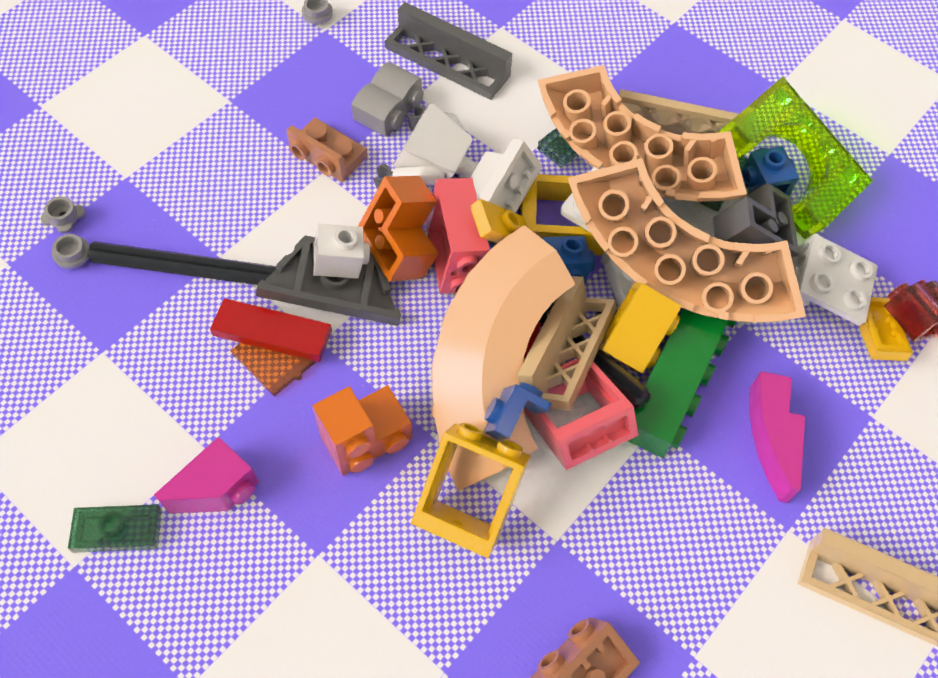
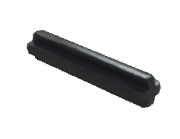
[572,335,651,409]

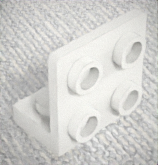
[470,139,542,213]
[792,234,878,325]

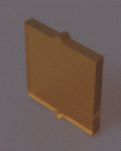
[230,343,316,396]

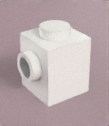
[313,223,370,278]

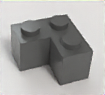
[713,183,799,258]

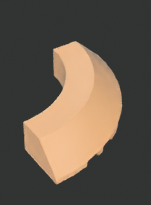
[538,65,747,202]
[568,158,806,322]
[431,225,576,491]

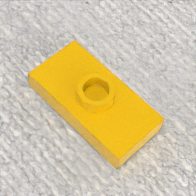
[470,199,528,244]
[858,297,913,361]

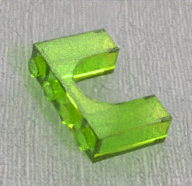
[717,76,873,239]

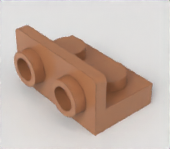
[286,117,368,183]
[531,617,640,678]

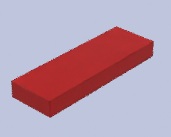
[210,298,332,362]

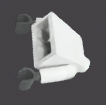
[373,102,478,189]

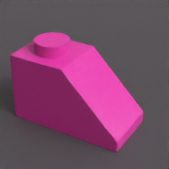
[154,437,259,514]

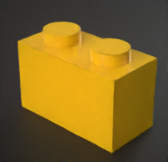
[599,283,682,373]

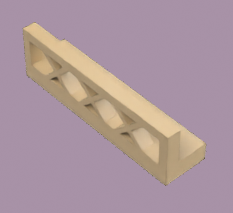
[619,89,753,150]
[517,276,617,411]
[797,528,938,647]

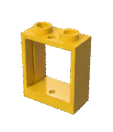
[520,174,604,256]
[411,423,531,558]

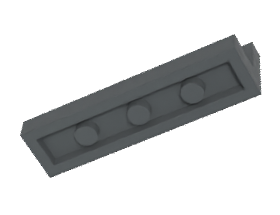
[385,2,513,100]

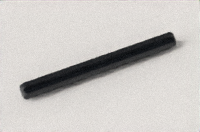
[87,241,276,285]

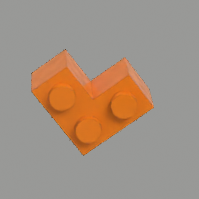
[358,176,439,282]
[312,385,412,476]

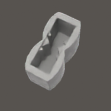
[351,62,424,137]

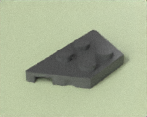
[256,235,401,326]

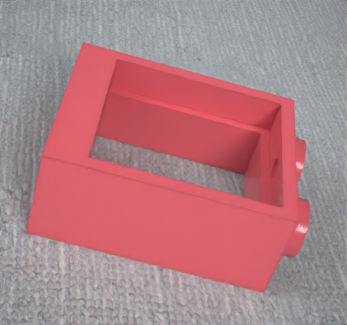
[425,178,490,295]
[523,358,638,470]

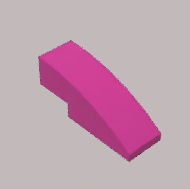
[749,371,805,503]

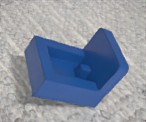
[484,382,552,440]

